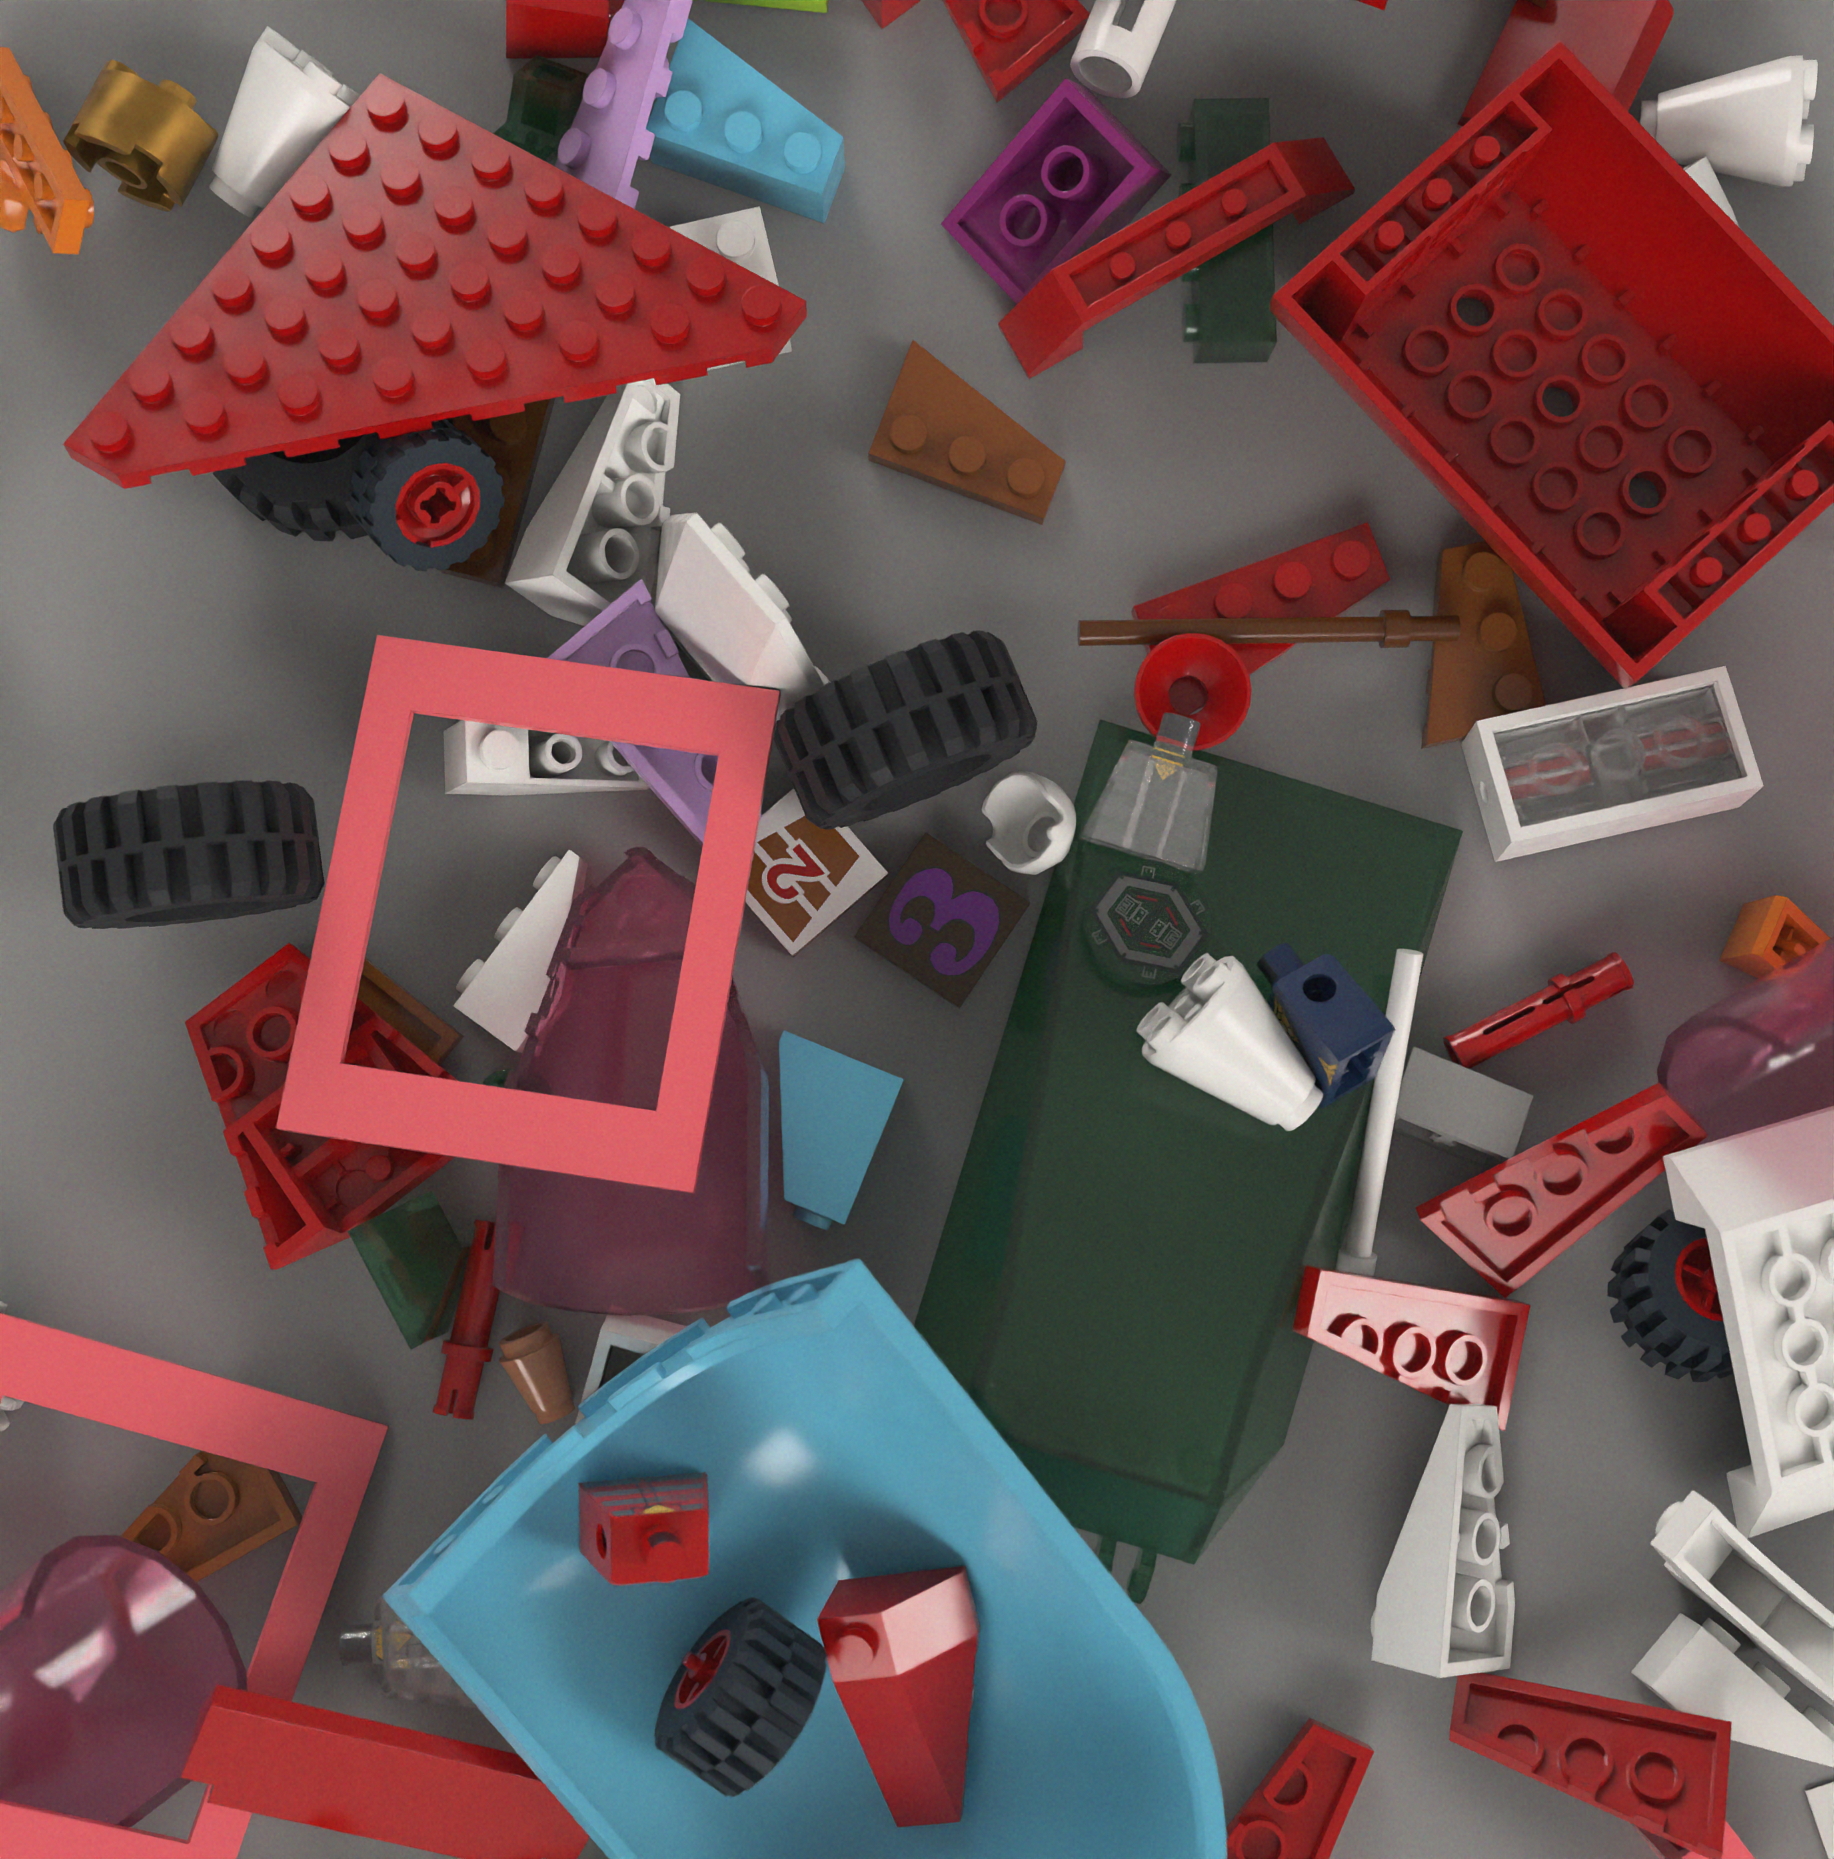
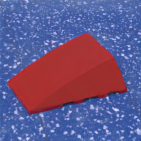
[185,942,458,1270]

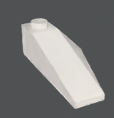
[505,379,680,626]
[1370,1404,1515,1678]

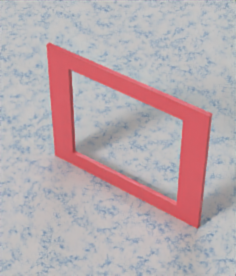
[276,635,781,1194]
[0,1312,389,1859]

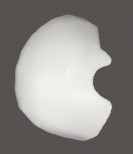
[981,771,1076,875]

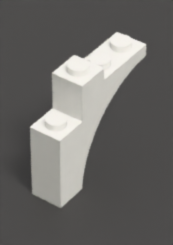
[1650,1490,1834,1707]

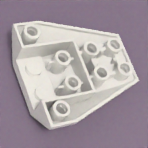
[654,513,830,722]

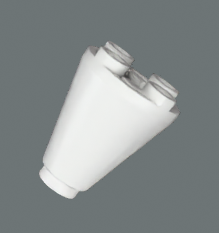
[209,26,360,218]
[1639,55,1818,187]
[1136,953,1323,1132]

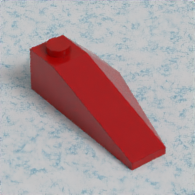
[816,1566,980,1827]

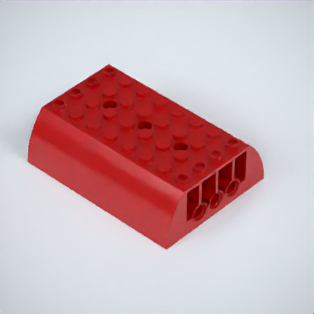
[1269,40,1834,688]

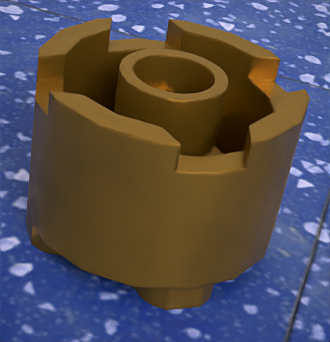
[63,59,219,211]

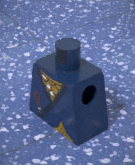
[1257,943,1395,1109]

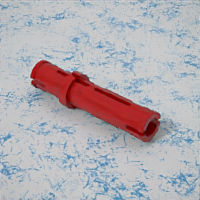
[1443,952,1634,1069]
[432,1219,516,1420]

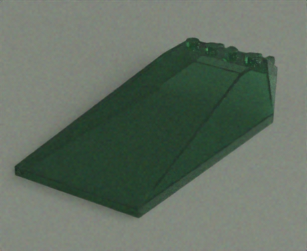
[913,719,1463,1604]

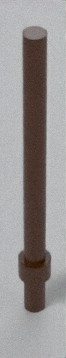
[1077,610,1460,648]

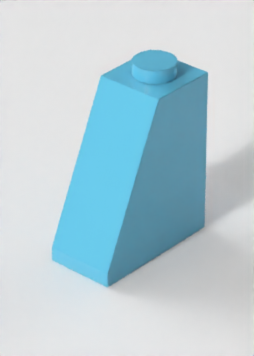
[779,1030,904,1231]

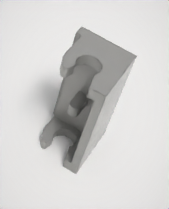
[1393,1047,1534,1170]

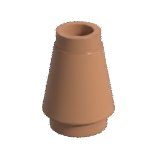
[499,1321,575,1424]

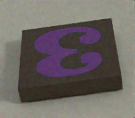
[854,832,1031,1009]

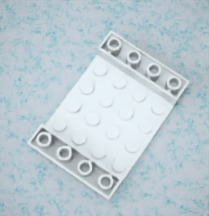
[1663,1106,1834,1539]

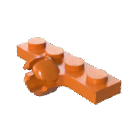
[0,47,94,254]

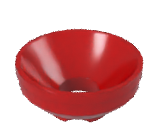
[1133,633,1252,751]

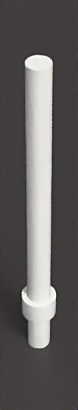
[1335,949,1423,1276]

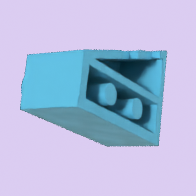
[646,18,845,223]

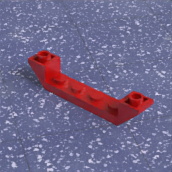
[998,137,1355,379]

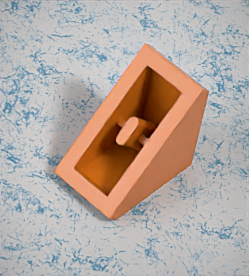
[1719,895,1834,1001]

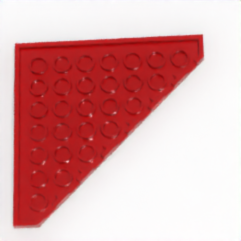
[63,73,807,489]

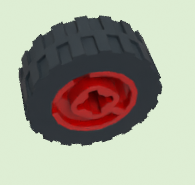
[350,420,505,572]

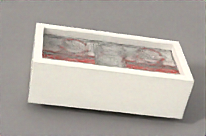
[1461,666,1764,862]

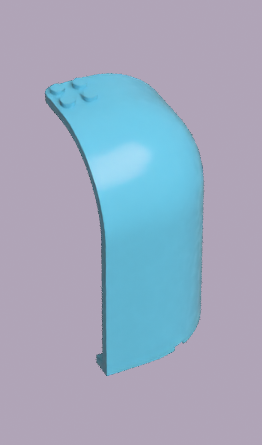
[382,1259,1227,1859]

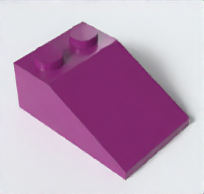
[941,78,1172,304]

